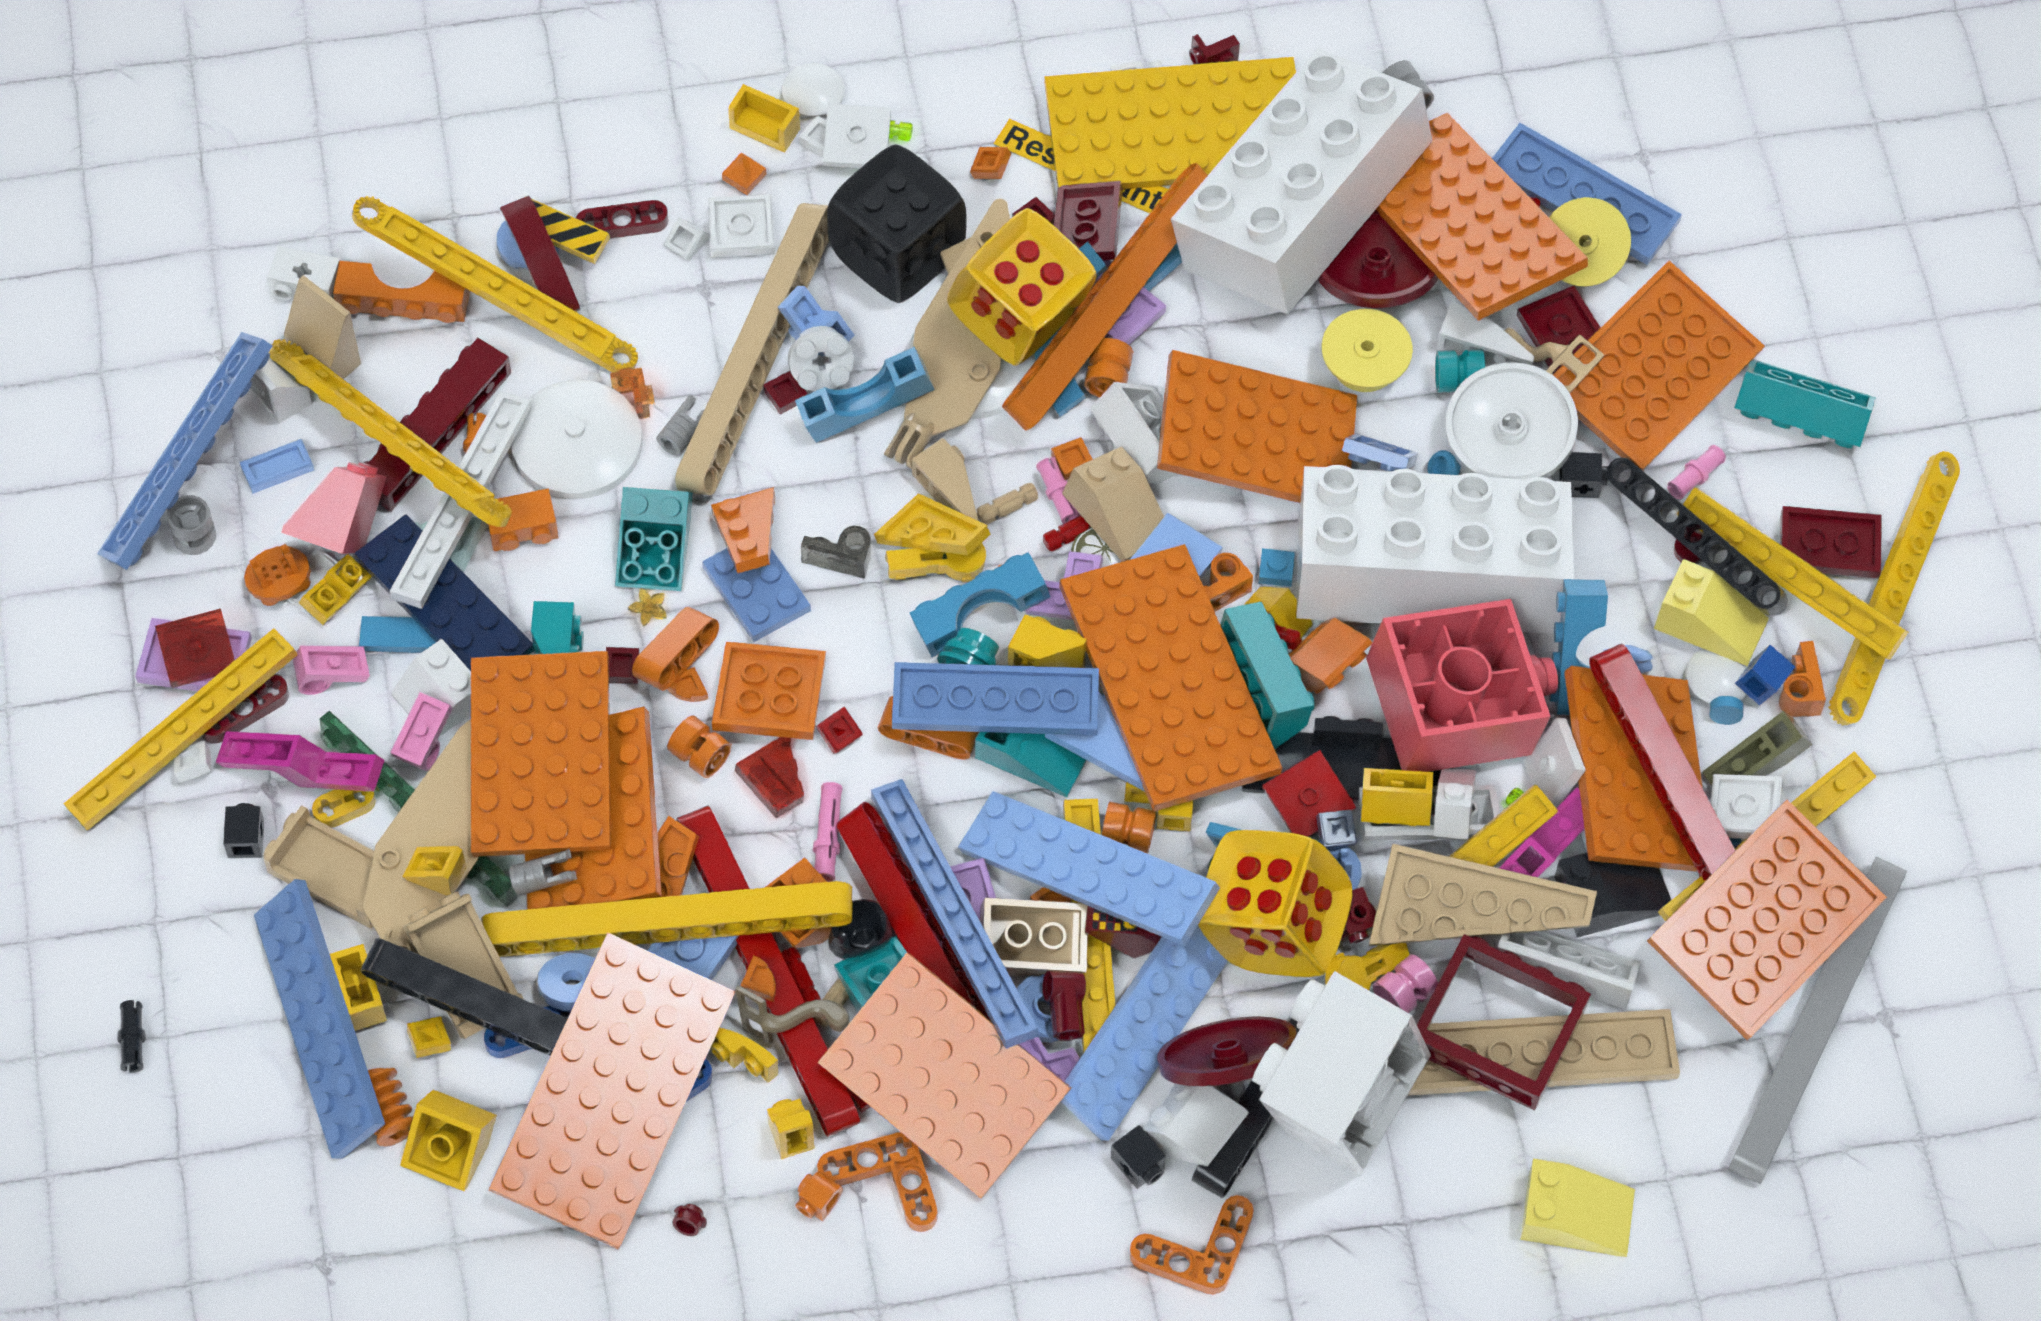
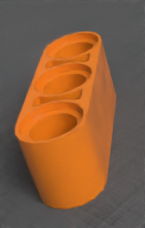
[632,606,719,691]
[877,696,979,760]

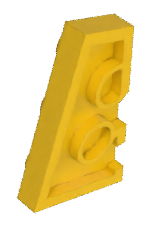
[874,493,991,555]

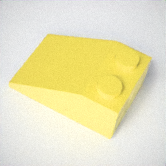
[1654,559,1769,666]
[1520,1158,1635,1257]

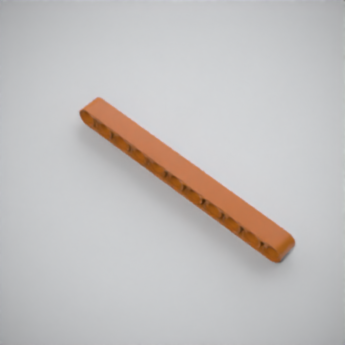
[1002,163,1208,431]

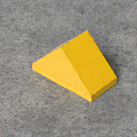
[1244,586,1313,638]
[402,846,466,896]

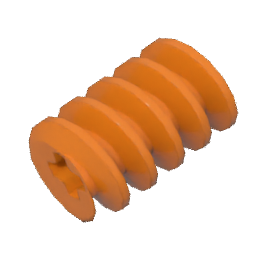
[368,1068,413,1147]

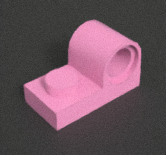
[293,646,370,695]
[390,692,453,771]

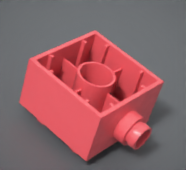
[1366,599,1558,772]

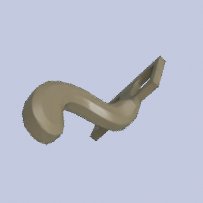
[735,985,850,1044]

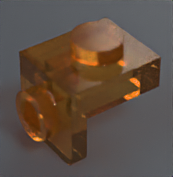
[610,368,655,419]

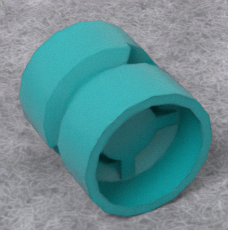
[1435,350,1485,393]

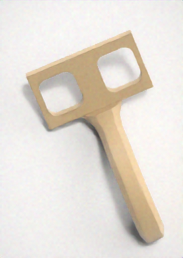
[1504,327,1605,393]

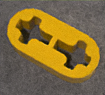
[312,789,376,828]

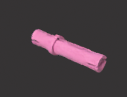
[813,782,843,882]

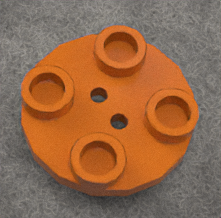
[244,543,311,606]

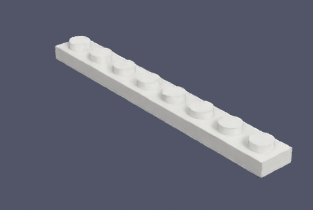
[390,391,531,609]

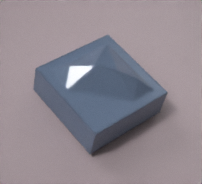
[1316,810,1357,849]

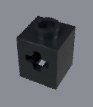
[1559,452,1608,498]
[223,803,264,858]
[1110,1125,1166,1189]

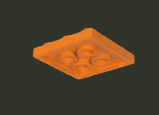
[712,641,826,740]

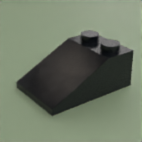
[1554,853,1671,938]

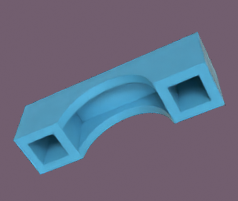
[795,347,935,443]
[909,552,1051,658]
[1549,579,1608,715]

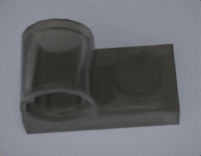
[800,525,871,579]

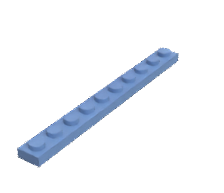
[871,779,1039,1049]

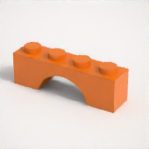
[333,261,470,323]

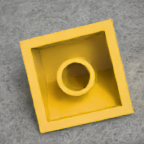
[400,1089,497,1191]

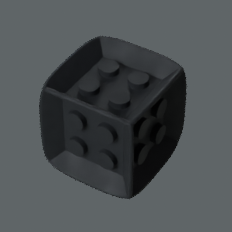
[827,144,967,303]

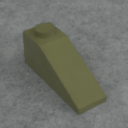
[1702,711,1813,786]

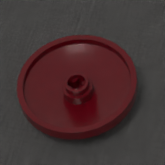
[1318,210,1438,308]
[1157,1016,1297,1086]

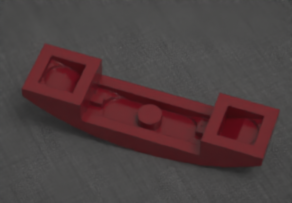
[500,195,581,312]

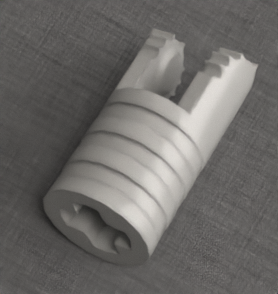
[656,394,705,456]
[509,849,577,896]

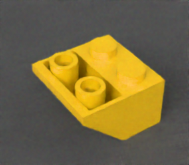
[1007,614,1087,668]
[1361,768,1433,826]
[330,944,387,1031]

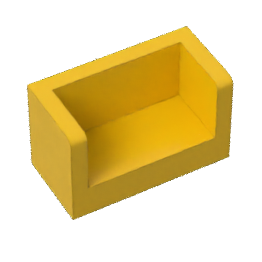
[728,84,800,153]

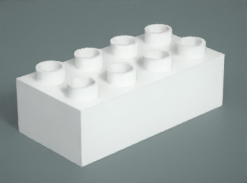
[1171,48,1432,314]
[1296,465,1574,634]
[1252,971,1431,1176]

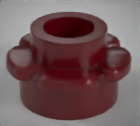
[672,1204,707,1236]

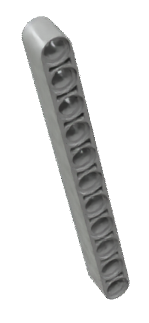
[1728,857,1907,1185]

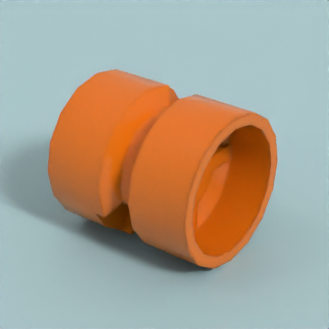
[1084,338,1134,398]
[667,715,732,778]
[1102,801,1157,854]

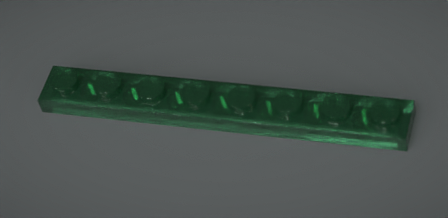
[319,711,517,907]

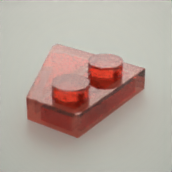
[734,737,804,818]

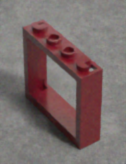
[1417,934,1591,1111]

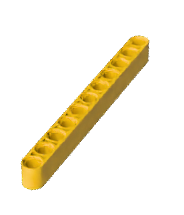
[481,881,852,957]

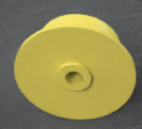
[1549,197,1631,287]
[1321,309,1413,392]

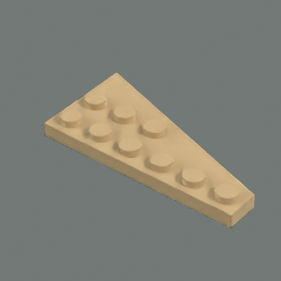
[1369,844,1597,946]

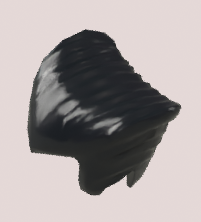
[828,899,894,959]

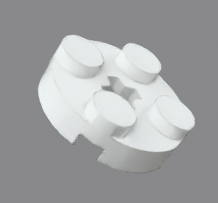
[788,326,854,391]

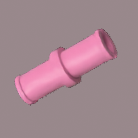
[1667,445,1726,500]
[1036,457,1080,524]

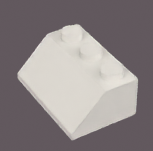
[1090,382,1177,484]

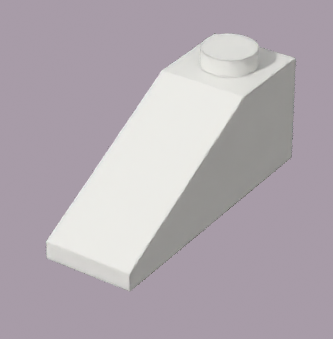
[1436,302,1534,366]
[1433,768,1476,839]

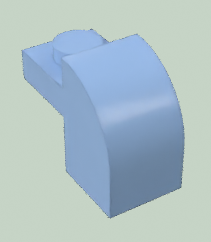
[777,286,855,356]

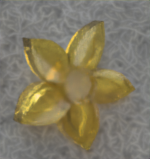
[627,588,667,627]

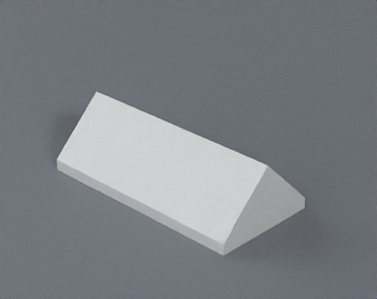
[1359,785,1500,841]
[1497,931,1641,1010]

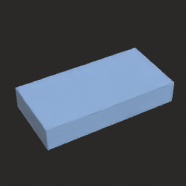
[240,439,314,494]

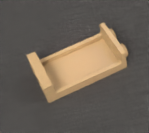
[263,805,374,929]
[403,891,524,1039]

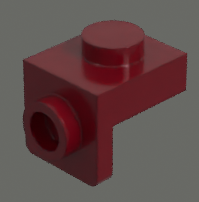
[1189,34,1240,64]

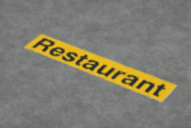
[993,118,1168,214]

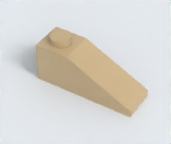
[912,438,978,521]

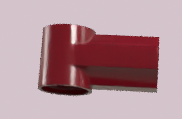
[1042,970,1086,1041]

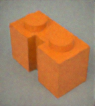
[488,488,559,551]

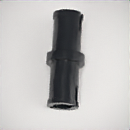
[117,1000,146,1073]

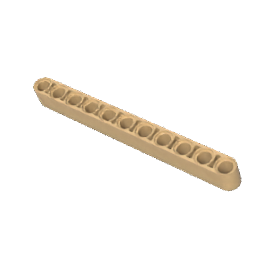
[675,203,829,495]

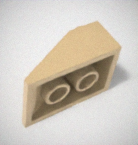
[284,275,361,379]
[1062,446,1164,562]
[980,898,1088,977]

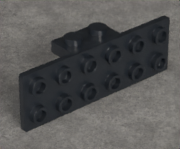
[1242,716,1442,800]

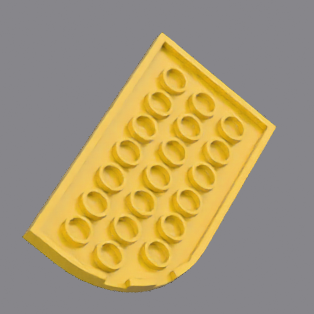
[1044,57,1296,189]

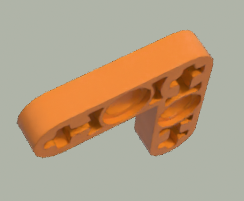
[817,1132,938,1232]
[1129,1195,1254,1295]

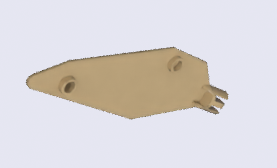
[884,199,1010,469]
[363,719,479,983]

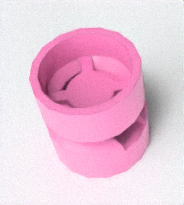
[1372,954,1438,1013]

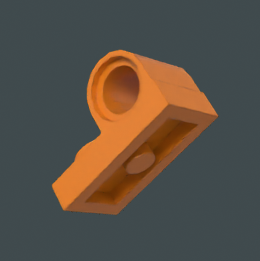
[1204,552,1253,612]
[1779,641,1826,717]

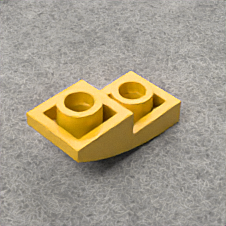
[299,554,372,625]
[710,1027,778,1083]

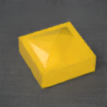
[407,1016,451,1058]

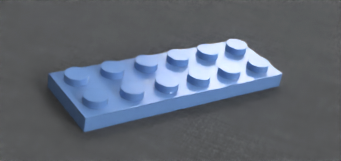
[1492,123,1682,265]
[892,662,1099,736]

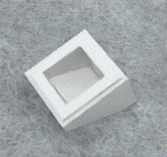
[662,217,710,261]

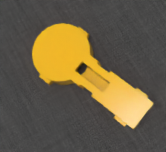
[885,543,986,582]
[1325,943,1410,990]

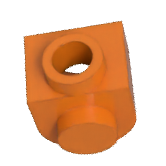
[795,1171,843,1221]

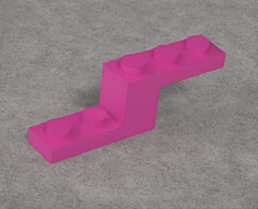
[216,731,385,792]
[1499,787,1584,877]

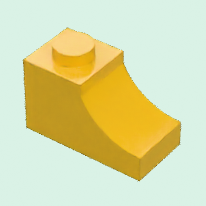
[767,1098,815,1160]

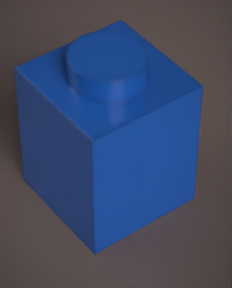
[1735,645,1795,706]

